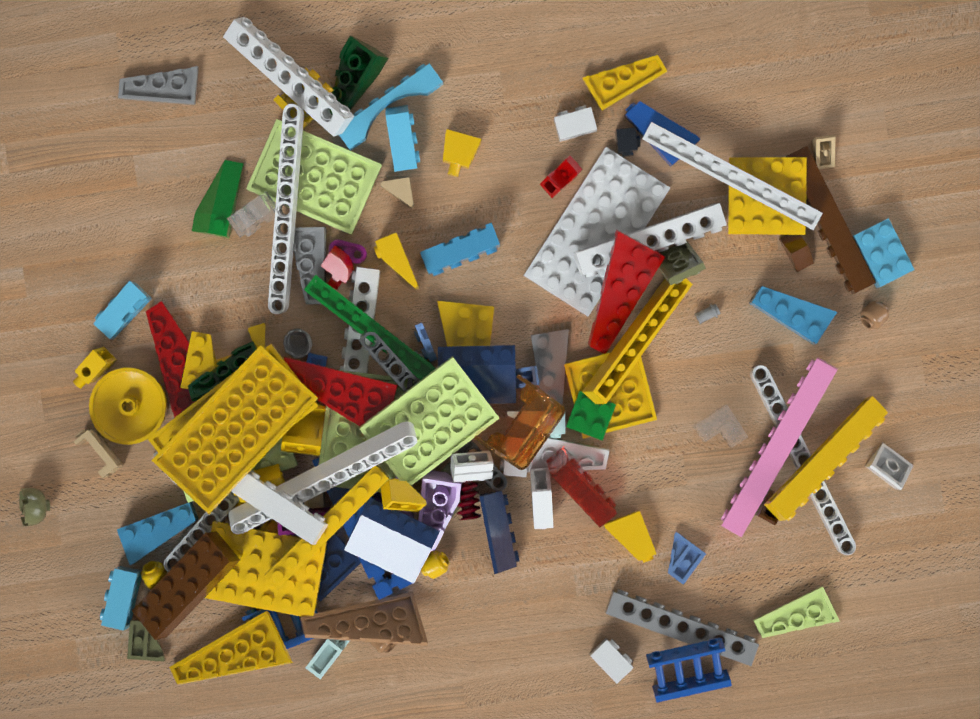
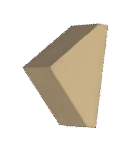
[812,135,835,169]
[380,177,414,208]

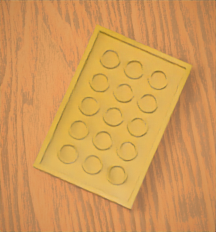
[205,521,327,617]

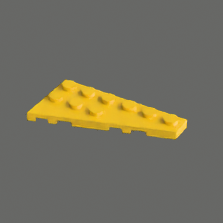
[437,301,494,347]
[169,611,293,684]

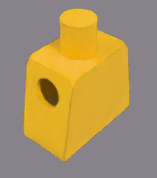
[443,129,482,177]
[73,347,117,389]

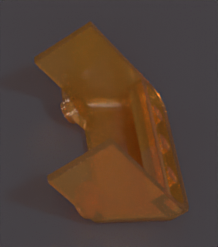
[474,374,565,470]

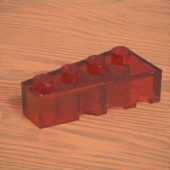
[546,446,618,528]

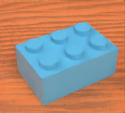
[853,218,915,288]
[100,566,142,631]

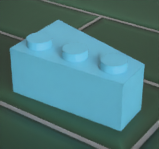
[385,105,420,172]
[93,281,152,340]

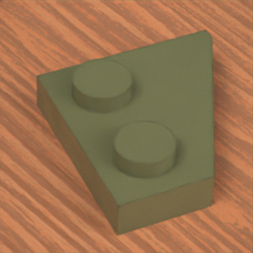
[127,620,165,662]

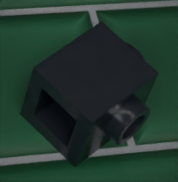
[615,127,641,157]

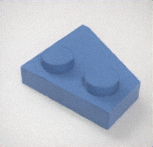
[414,323,437,362]
[668,532,706,585]

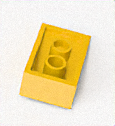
[373,232,419,290]

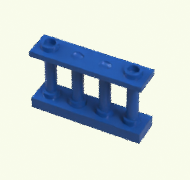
[242,608,318,649]
[646,638,732,703]

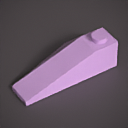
[418,470,462,551]

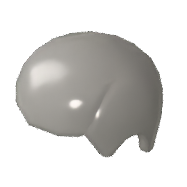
[283,329,312,359]

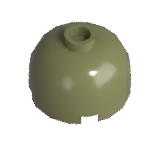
[19,487,50,527]

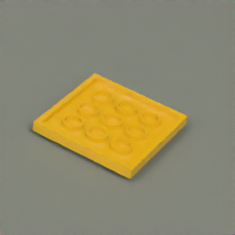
[728,157,807,235]
[564,353,657,439]

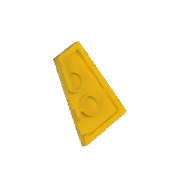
[181,331,215,389]

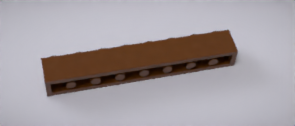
[786,146,876,294]

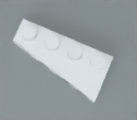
[527,434,609,472]

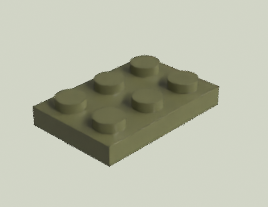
[659,240,706,285]

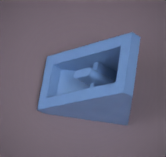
[516,366,540,389]

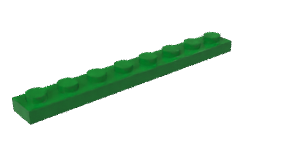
[304,275,436,380]

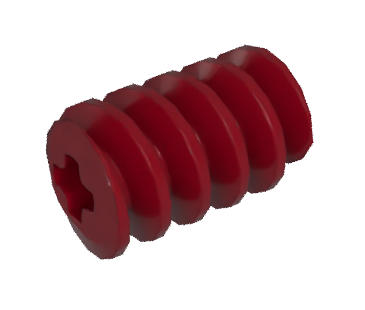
[457,481,481,520]

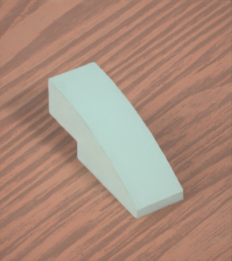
[305,639,349,680]

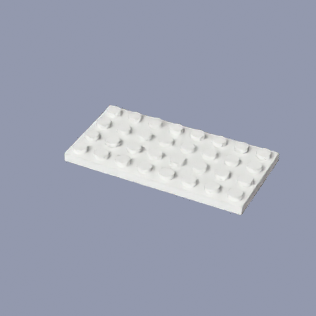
[524,147,670,317]

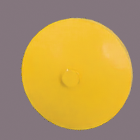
[89,368,167,445]

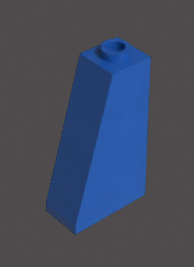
[625,101,700,167]

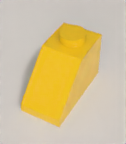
[381,478,427,512]

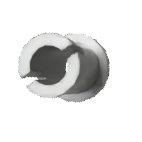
[695,304,721,324]

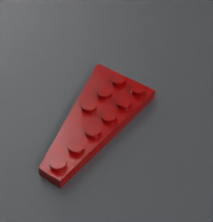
[588,229,665,354]
[145,301,196,418]
[284,357,398,426]

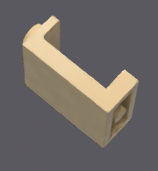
[74,429,124,478]

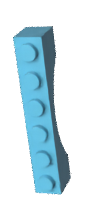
[339,63,443,151]

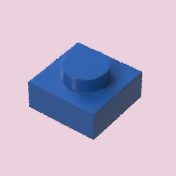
[307,353,328,367]

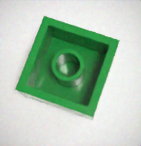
[566,391,616,441]

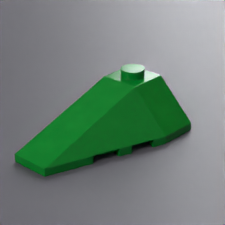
[192,160,244,238]

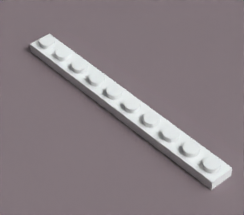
[642,122,823,230]

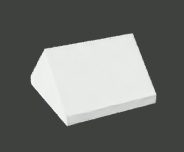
[865,443,914,490]

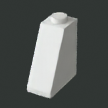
[530,468,553,529]

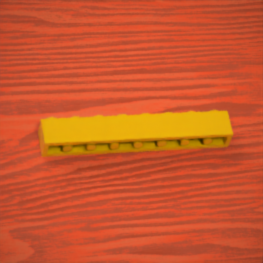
[582,278,693,404]
[764,396,888,521]
[264,465,389,590]

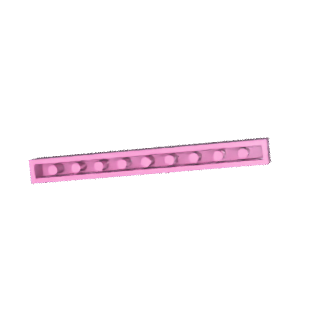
[721,357,838,537]

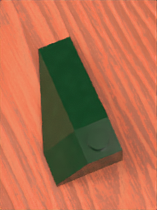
[330,36,388,115]
[188,341,257,402]

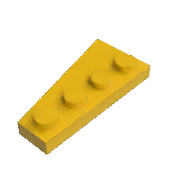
[582,55,667,111]

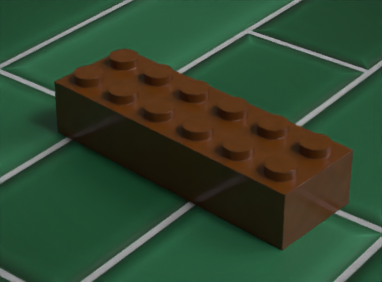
[132,531,240,640]

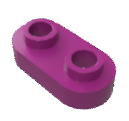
[329,240,367,264]

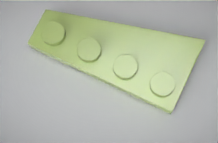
[753,586,840,638]

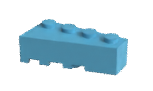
[420,222,500,276]
[749,286,837,345]
[117,502,199,566]

